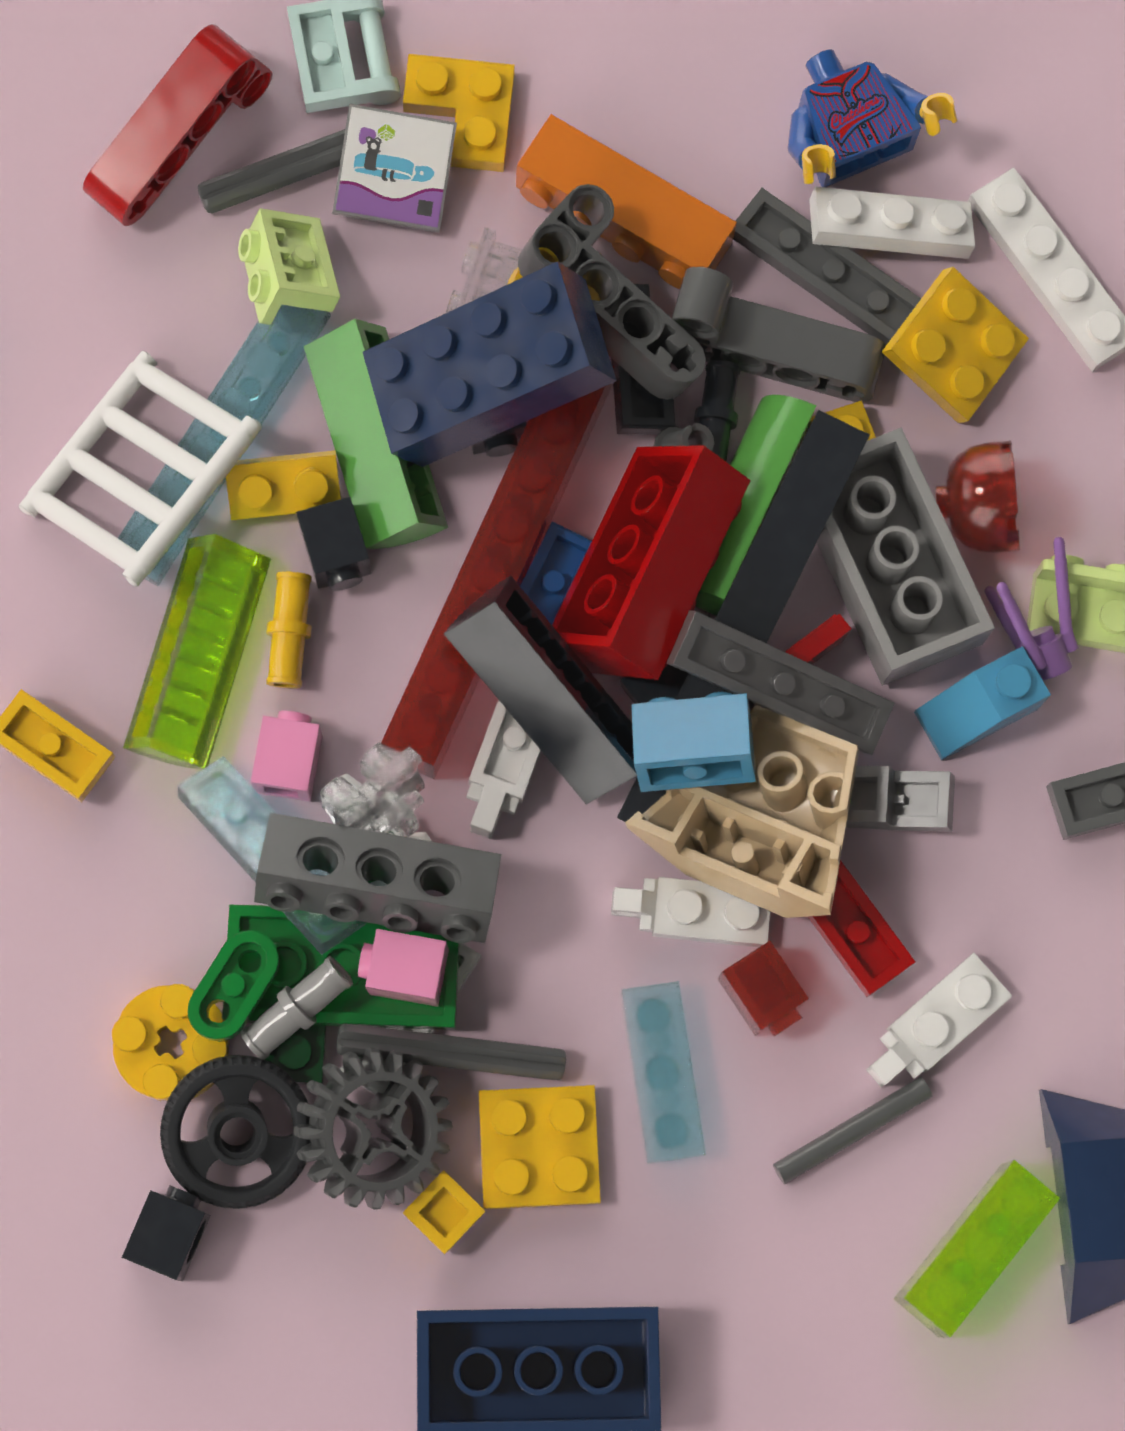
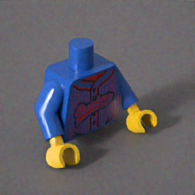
[787,49,958,187]

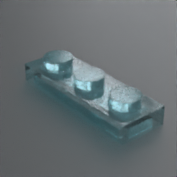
[621,981,706,1164]

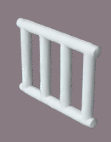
[19,351,262,587]

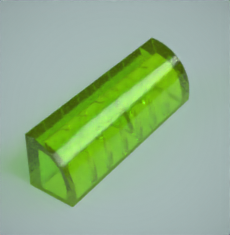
[123,534,271,770]

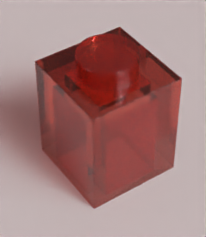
[717,941,809,1037]

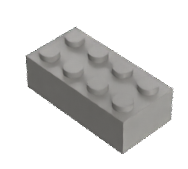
[817,427,995,686]

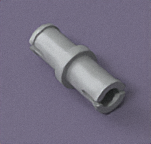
[240,956,353,1060]

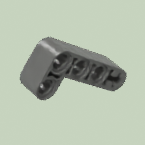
[518,184,706,400]
[672,267,886,402]

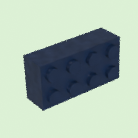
[362,261,617,467]
[417,1307,661,1431]

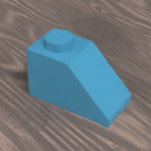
[914,646,1051,761]

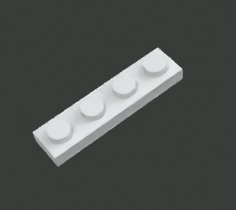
[968,168,1125,372]

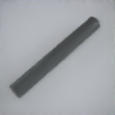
[773,1077,933,1185]

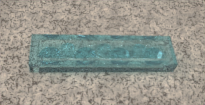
[178,756,367,955]

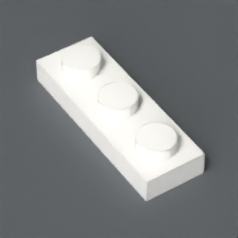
[809,186,975,259]

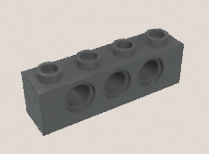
[254,813,502,943]

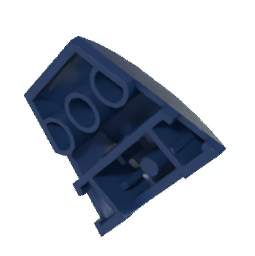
[1039,1089,1125,1324]

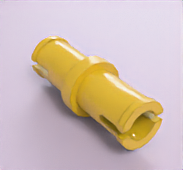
[266,571,312,689]

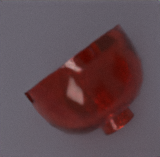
[935,440,1020,553]

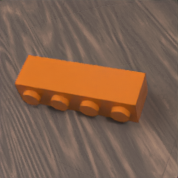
[516,114,737,289]

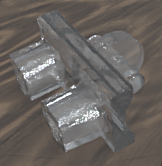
[320,742,425,837]

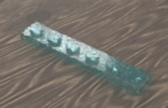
[118,305,331,586]

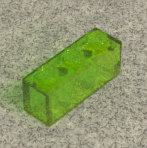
[894,1160,1061,1338]

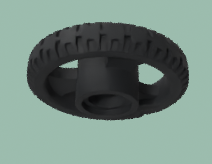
[160,1055,311,1209]

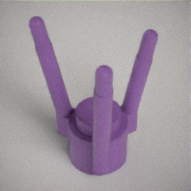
[984,537,1079,681]

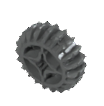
[293,1048,454,1210]

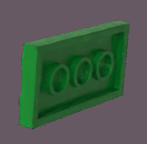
[222,904,460,1030]

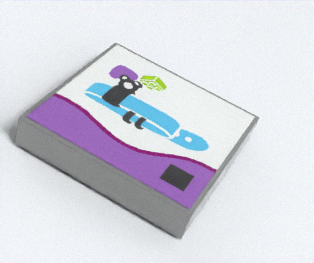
[332,104,457,233]

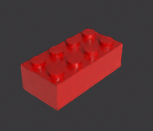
[552,445,751,680]

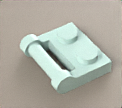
[287,0,401,113]

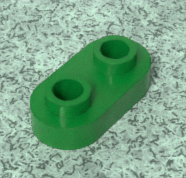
[188,930,280,1042]

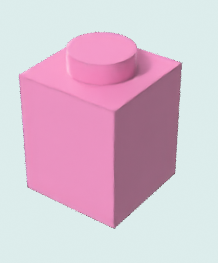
[251,711,323,802]
[358,929,449,1007]

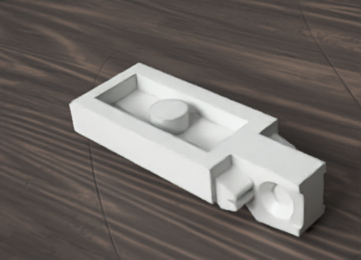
[466,700,541,839]
[611,877,770,948]
[866,953,1012,1087]

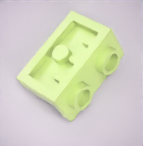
[238,208,340,325]
[1027,555,1125,653]

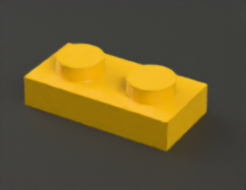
[226,450,341,520]
[0,689,115,803]

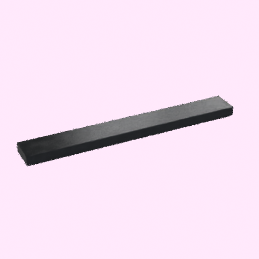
[617,410,870,822]

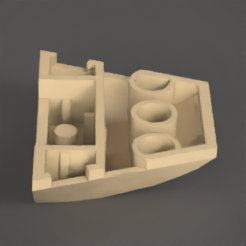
[625,705,859,918]

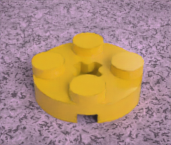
[112,984,230,1101]

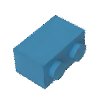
[632,692,756,792]

